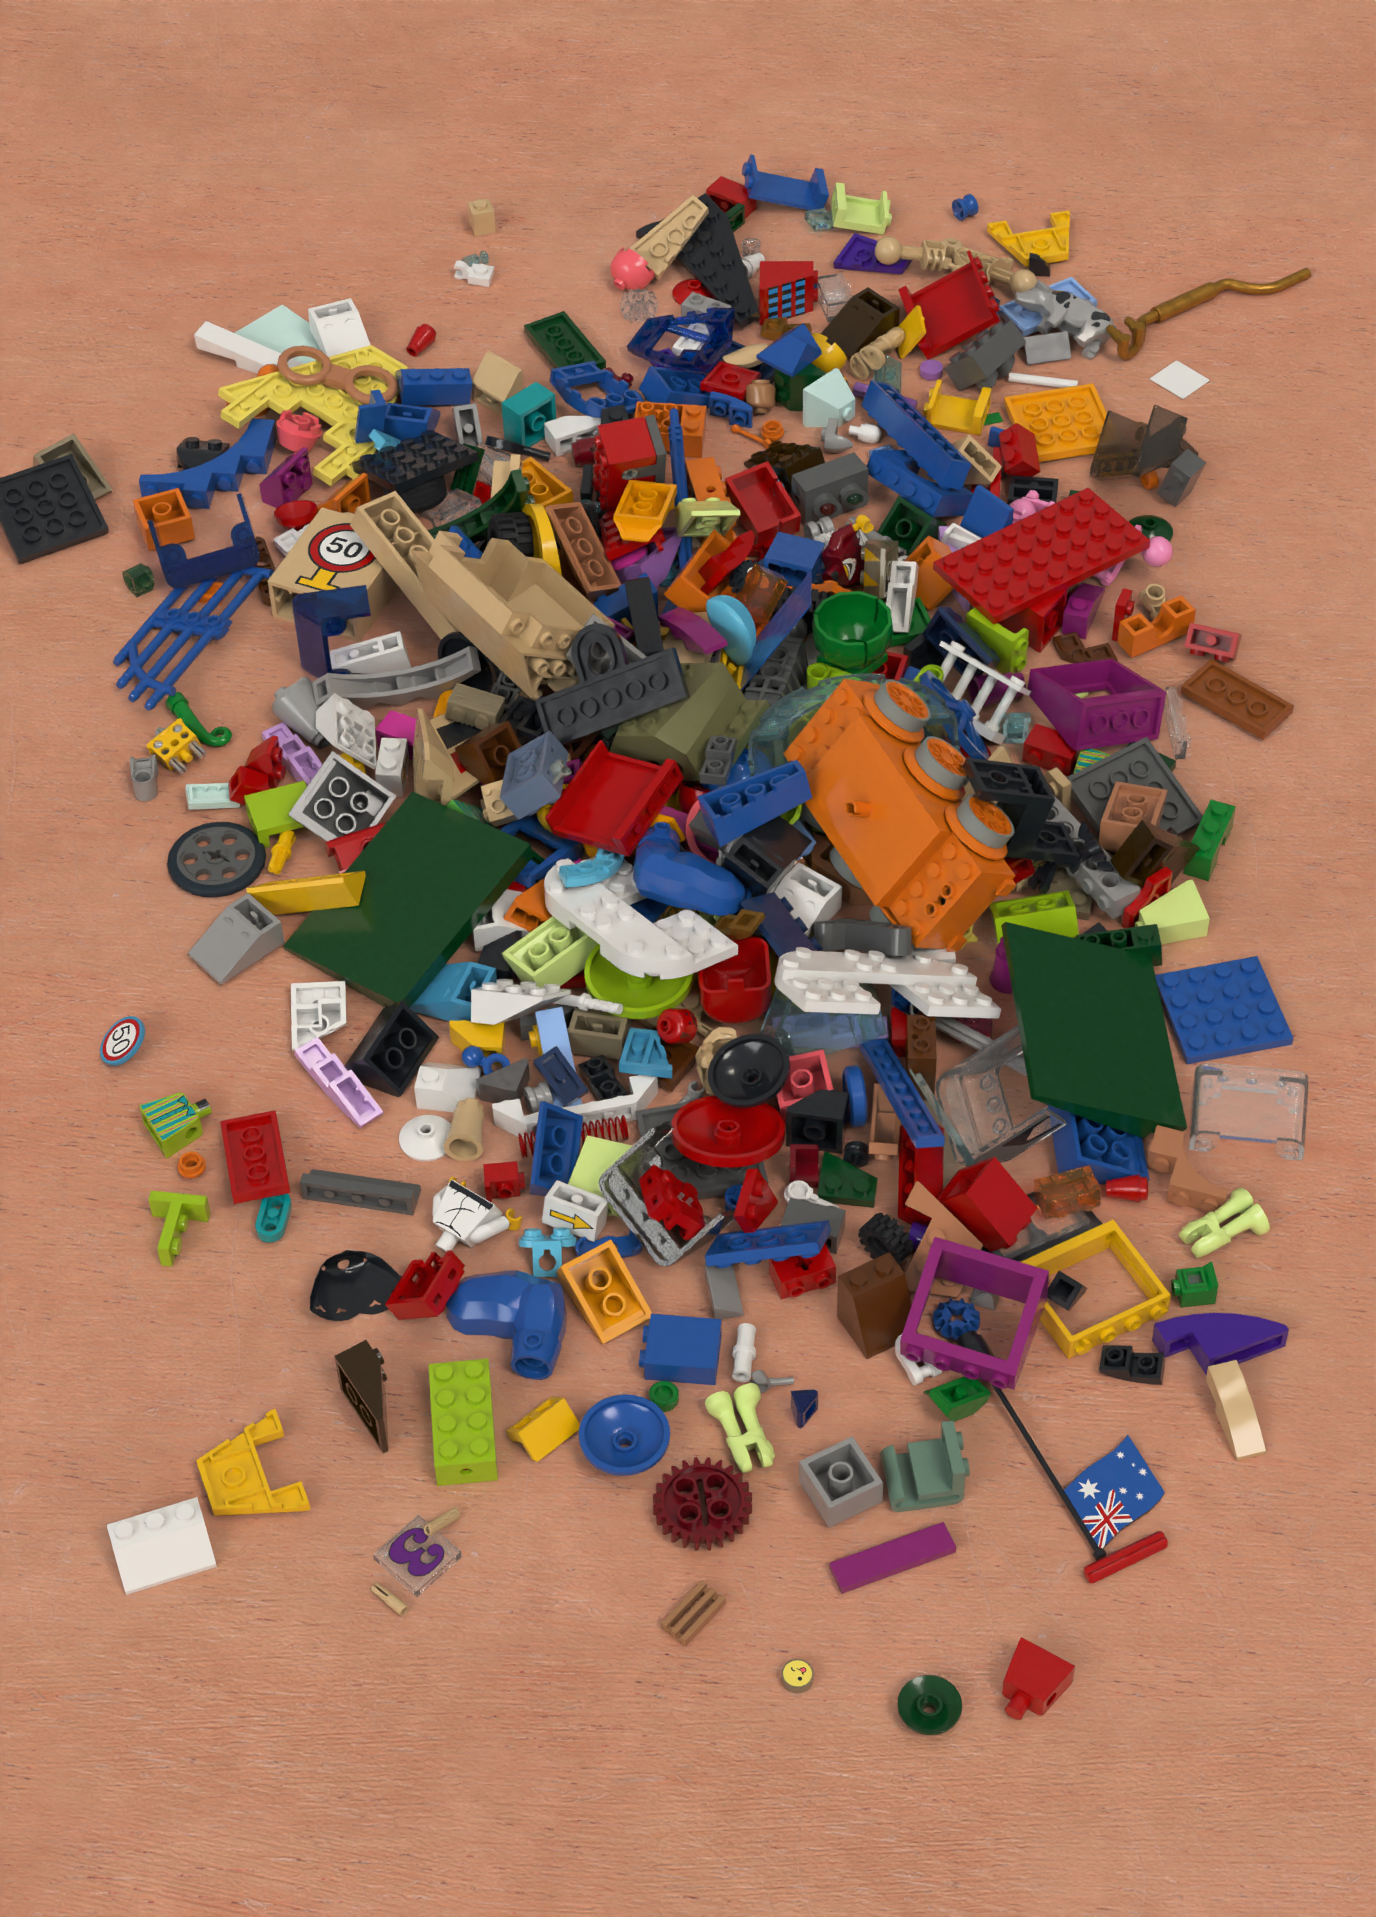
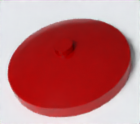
[671,1095,785,1168]

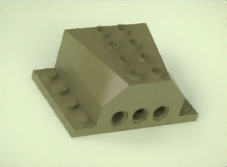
[609,662,771,781]

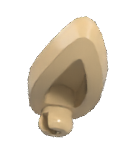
[723,344,769,369]

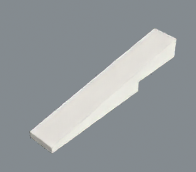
[194,321,304,373]

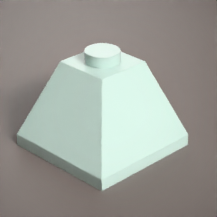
[803,368,855,427]

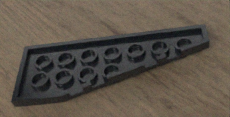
[651,193,760,329]

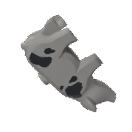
[1014,279,1117,360]

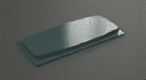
[909,1069,976,1166]

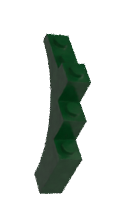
[427,469,535,543]

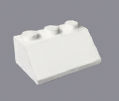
[107,1497,217,1595]

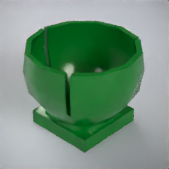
[812,591,894,679]

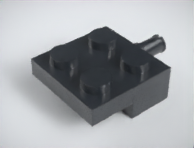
[1008,475,1059,505]
[498,695,544,745]

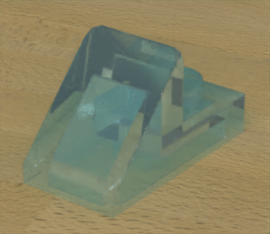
[1001,713,1031,744]

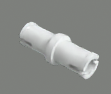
[732,1323,756,1382]

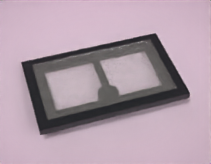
[981,1179,1103,1262]

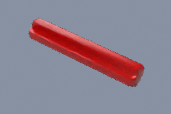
[1083,1531,1168,1583]

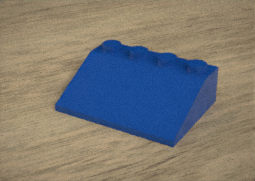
[1047,1105,1150,1185]

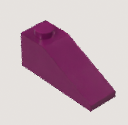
[1062,583,1105,640]

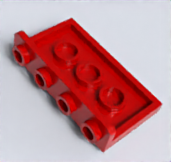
[599,511,666,562]

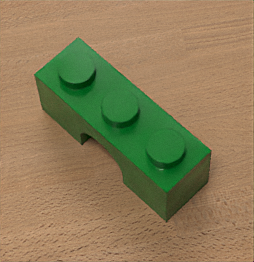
[1183,799,1236,882]

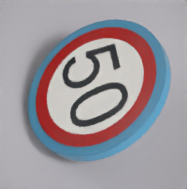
[100,1016,145,1066]

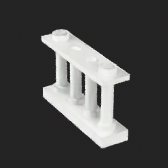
[939,641,1031,745]

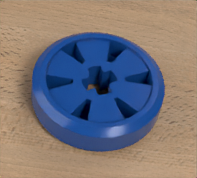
[842,1065,867,1128]

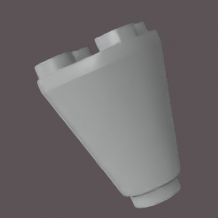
[272,677,330,749]

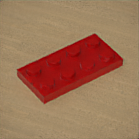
[220,1110,291,1204]

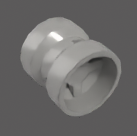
[803,516,835,540]

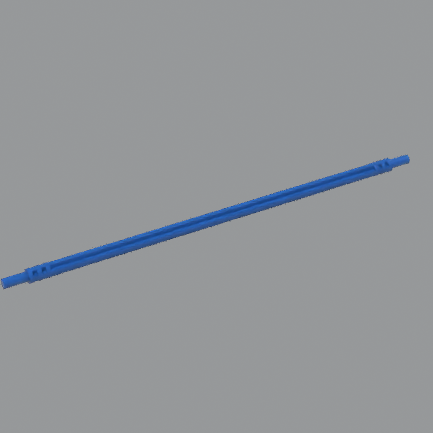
[668,409,693,571]

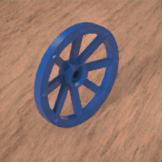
[920,670,990,760]

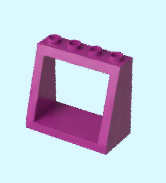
[1027,659,1166,751]
[900,1237,1049,1390]

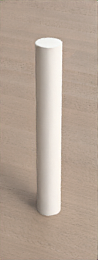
[1008,372,1078,388]

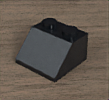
[786,1089,848,1154]

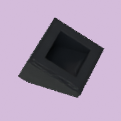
[1047,1271,1088,1311]

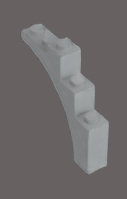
[312,646,481,710]

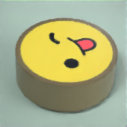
[782,1659,814,1693]

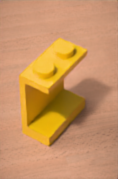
[923,379,992,436]

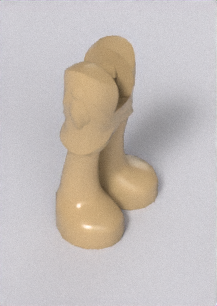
[849,327,905,380]

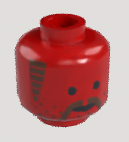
[657,1008,698,1044]

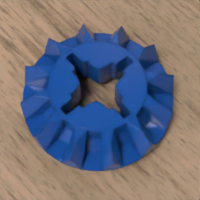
[933,1298,980,1340]

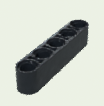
[624,576,664,657]

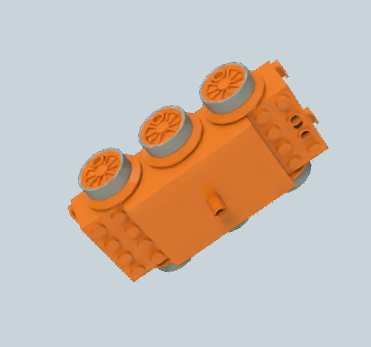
[783,679,1017,952]

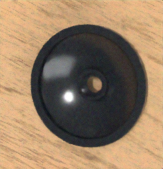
[438,631,499,693]
[708,1034,791,1108]

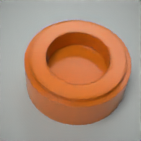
[1139,465,1159,490]

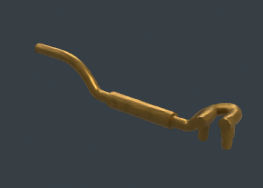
[1106,268,1311,360]

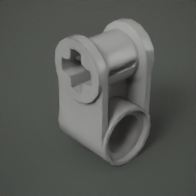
[130,754,159,801]

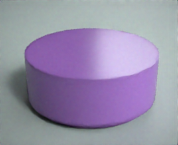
[920,359,943,381]

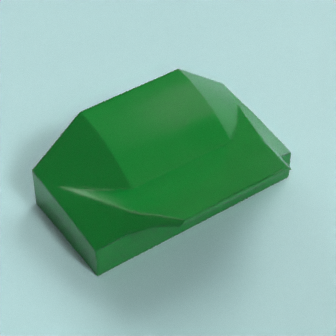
[923,1377,992,1422]

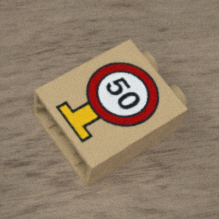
[267,508,399,642]

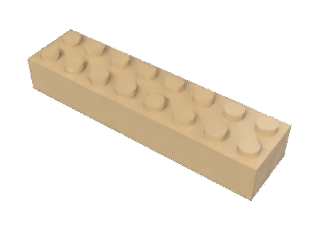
[350,491,460,639]

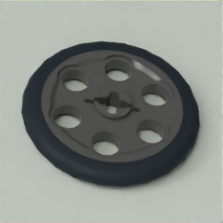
[167,822,266,897]

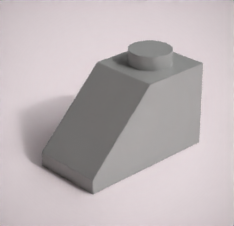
[452,403,484,449]

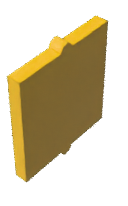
[898,305,926,359]

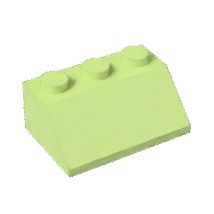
[502,916,598,987]

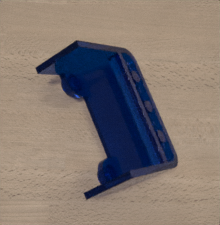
[147,493,260,589]
[292,585,371,678]

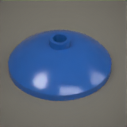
[579,1394,670,1476]

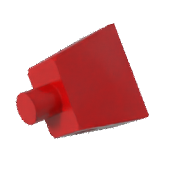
[1002,1637,1075,1720]

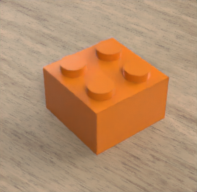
[133,488,195,551]

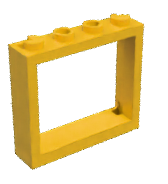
[1021,1219,1171,1359]

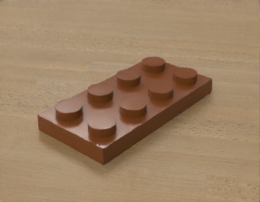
[1181,659,1294,740]

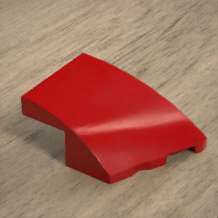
[698,530,755,596]

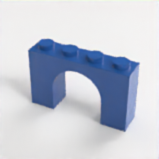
[867,450,973,517]

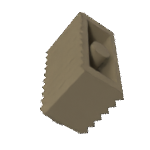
[445,683,506,730]

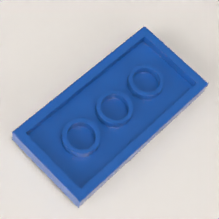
[705,1220,831,1268]

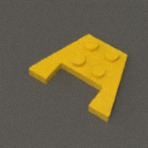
[987,210,1070,267]
[196,1409,311,1516]

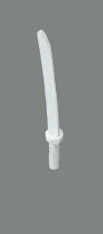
[553,993,623,1015]

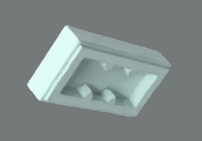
[185,783,240,810]

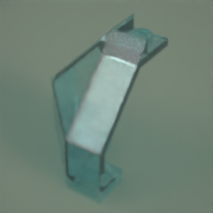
[759,988,887,1056]

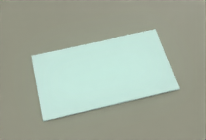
[235,305,321,364]

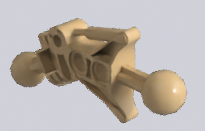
[875,236,1037,295]

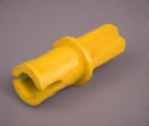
[268,830,296,875]

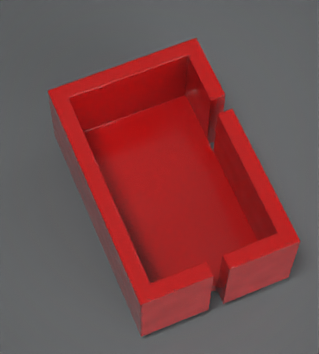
[725,461,801,545]

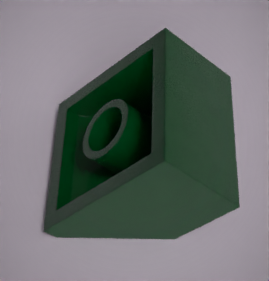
[774,363,827,411]
[877,496,947,556]

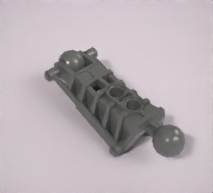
[742,617,809,746]

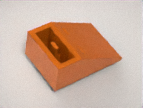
[634,401,706,458]

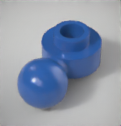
[462,1046,510,1075]

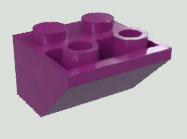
[259,447,313,508]

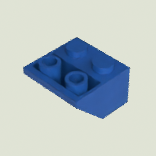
[383,403,441,440]

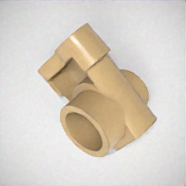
[1138,584,1168,620]

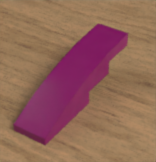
[658,607,728,655]

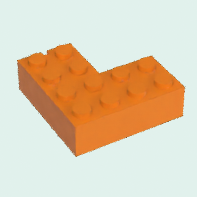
[664,529,769,637]

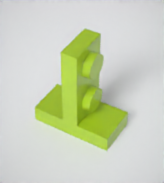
[148,1190,211,1266]

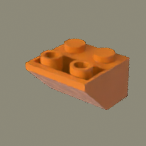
[904,535,954,611]

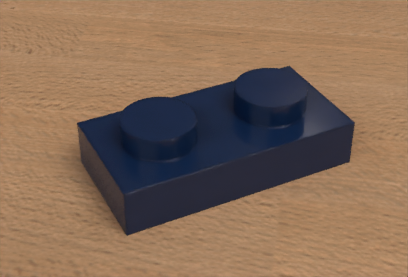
[533,1046,588,1107]

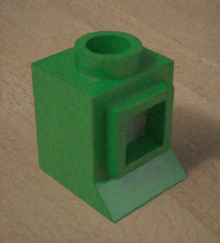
[1171,1261,1219,1308]

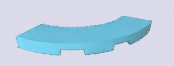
[559,847,625,887]

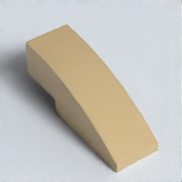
[1206,1360,1266,1461]

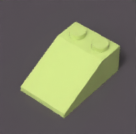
[675,498,740,537]

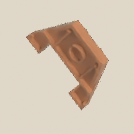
[905,1181,983,1298]

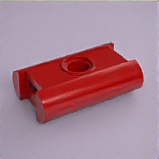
[325,821,387,874]

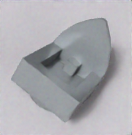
[821,418,853,453]

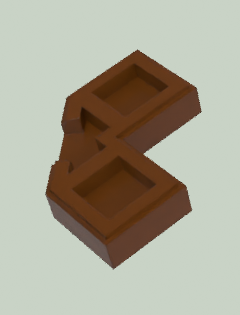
[1053,632,1118,664]

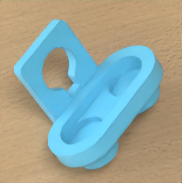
[519,1228,576,1277]

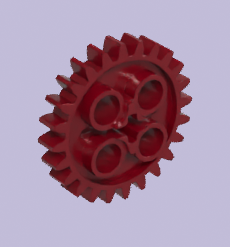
[653,1457,752,1551]

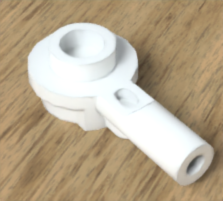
[784,1180,840,1208]

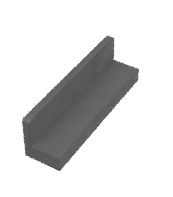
[300,1169,421,1215]

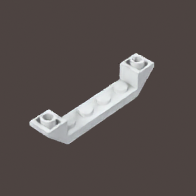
[492,1075,658,1142]

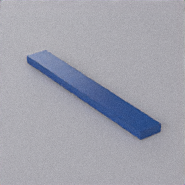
[859,1038,945,1148]

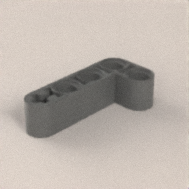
[814,919,912,956]

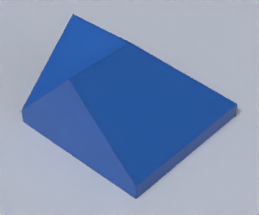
[756,323,822,377]

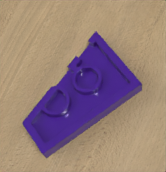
[833,233,912,274]

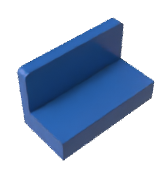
[354,389,387,443]

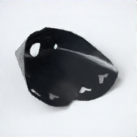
[310,1250,401,1321]

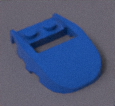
[550,361,643,418]
[501,815,585,888]

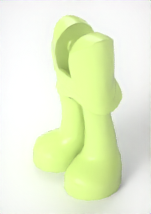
[1179,1187,1270,1258]
[705,1383,775,1474]

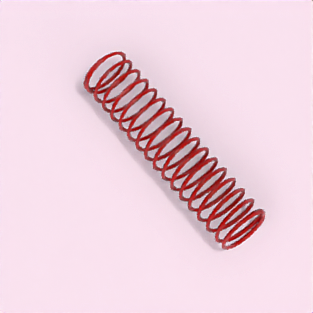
[518,1115,629,1158]

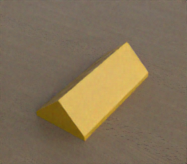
[246,871,366,915]

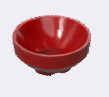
[274,500,317,531]

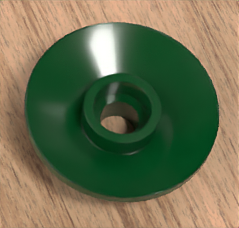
[1129,515,1173,542]
[897,1675,962,1735]

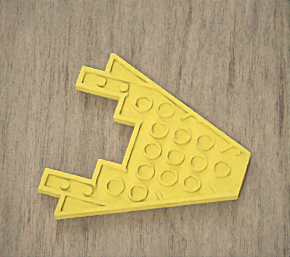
[218,345,408,486]

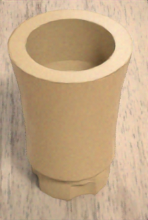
[444,1098,484,1161]

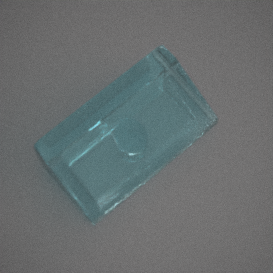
[873,354,902,393]

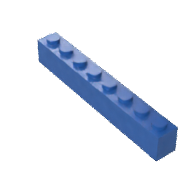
[861,380,972,491]

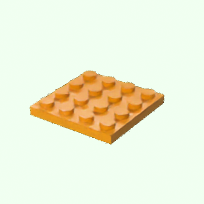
[1004,383,1120,462]

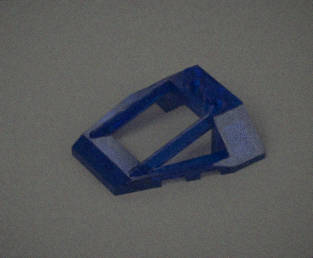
[627,307,735,373]

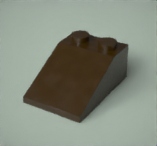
[334,1340,389,1454]

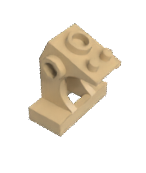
[480,779,518,827]

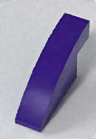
[1152,1313,1289,1375]

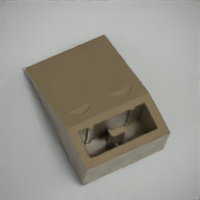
[568,988,634,1060]

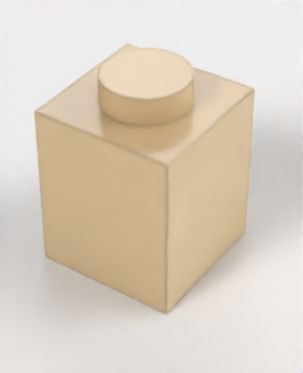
[467,198,496,237]

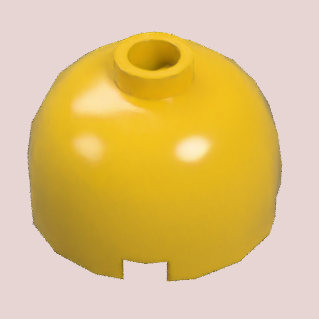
[811,333,847,373]

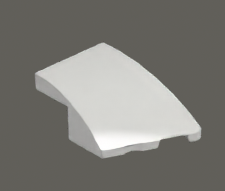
[291,981,347,1052]

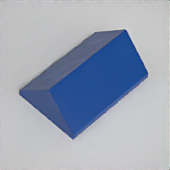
[530,1101,583,1196]

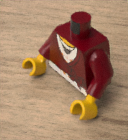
[821,515,874,587]

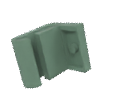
[880,1420,970,1512]

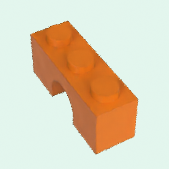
[1118,595,1196,658]

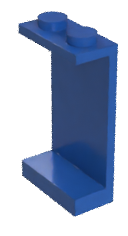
[742,154,829,213]

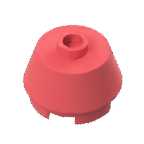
[276,410,322,452]

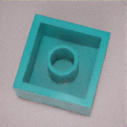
[501,382,557,447]

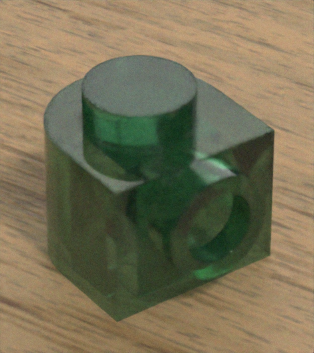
[122,563,155,597]

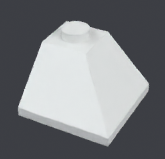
[414,1062,482,1112]

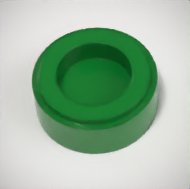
[649,1381,679,1412]

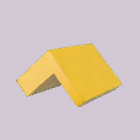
[506,1396,580,1462]

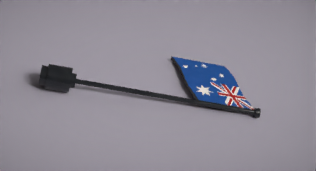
[956,1331,1165,1561]

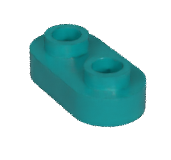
[255,1193,292,1243]

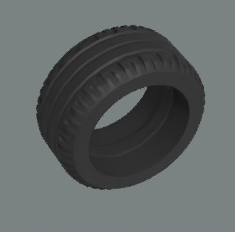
[382,475,447,513]

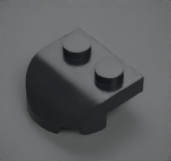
[177,437,230,470]

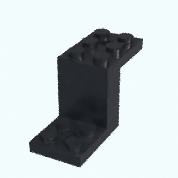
[963,758,1080,864]

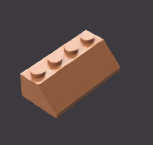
[545,502,621,602]

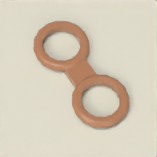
[277,345,398,404]

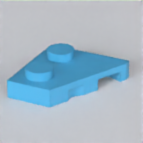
[619,1028,673,1079]

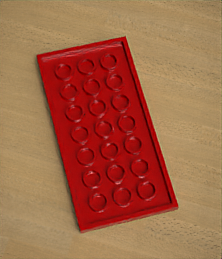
[933,488,1150,624]

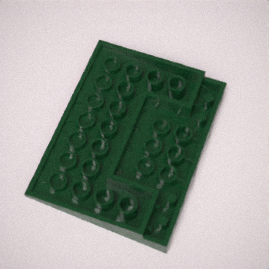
[283,791,534,1008]
[1001,922,1187,1138]

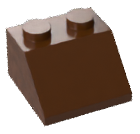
[455,721,521,785]

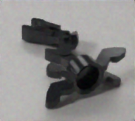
[1028,822,1114,894]

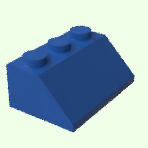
[395,368,472,406]

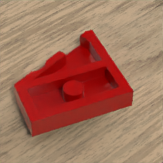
[733,1169,778,1233]

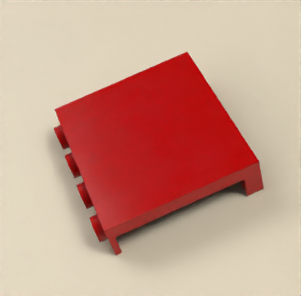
[898,250,1000,360]
[545,740,684,857]

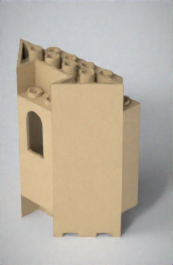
[411,531,615,699]

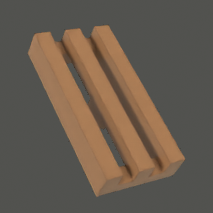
[661,1581,726,1647]

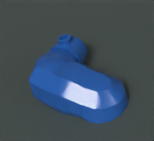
[633,822,745,916]
[446,1270,567,1380]

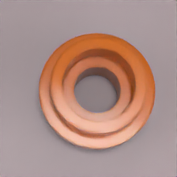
[761,420,784,441]
[177,1151,206,1179]

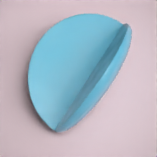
[706,595,756,666]

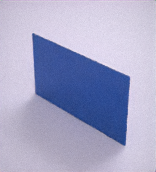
[740,571,812,691]

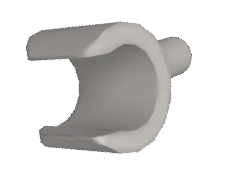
[677,1081,705,1104]
[750,1370,794,1394]

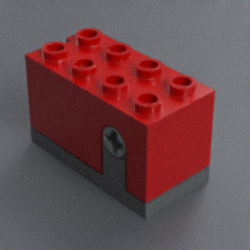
[593,415,666,513]

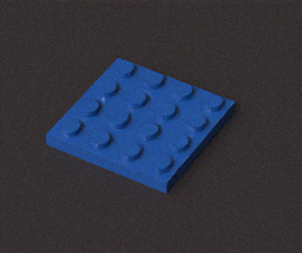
[1155,956,1293,1064]

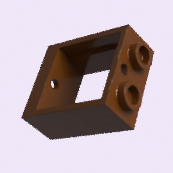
[905,1015,937,1101]

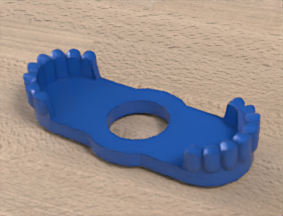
[575,1229,644,1258]

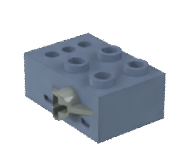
[500,731,572,820]

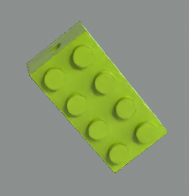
[429,1358,498,1486]

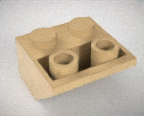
[472,351,523,418]

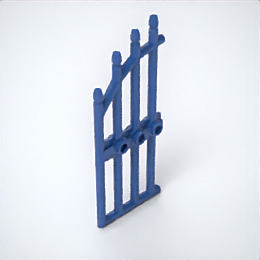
[113,558,274,711]

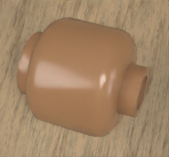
[746,380,775,414]

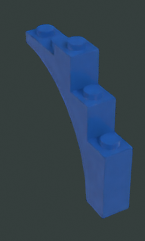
[139,418,277,509]

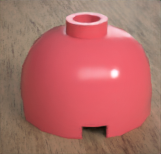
[610,247,655,291]

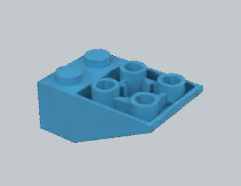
[410,962,497,1021]

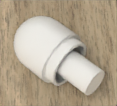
[849,423,882,444]

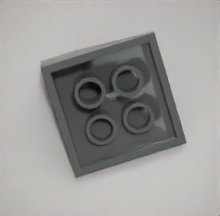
[288,751,396,841]

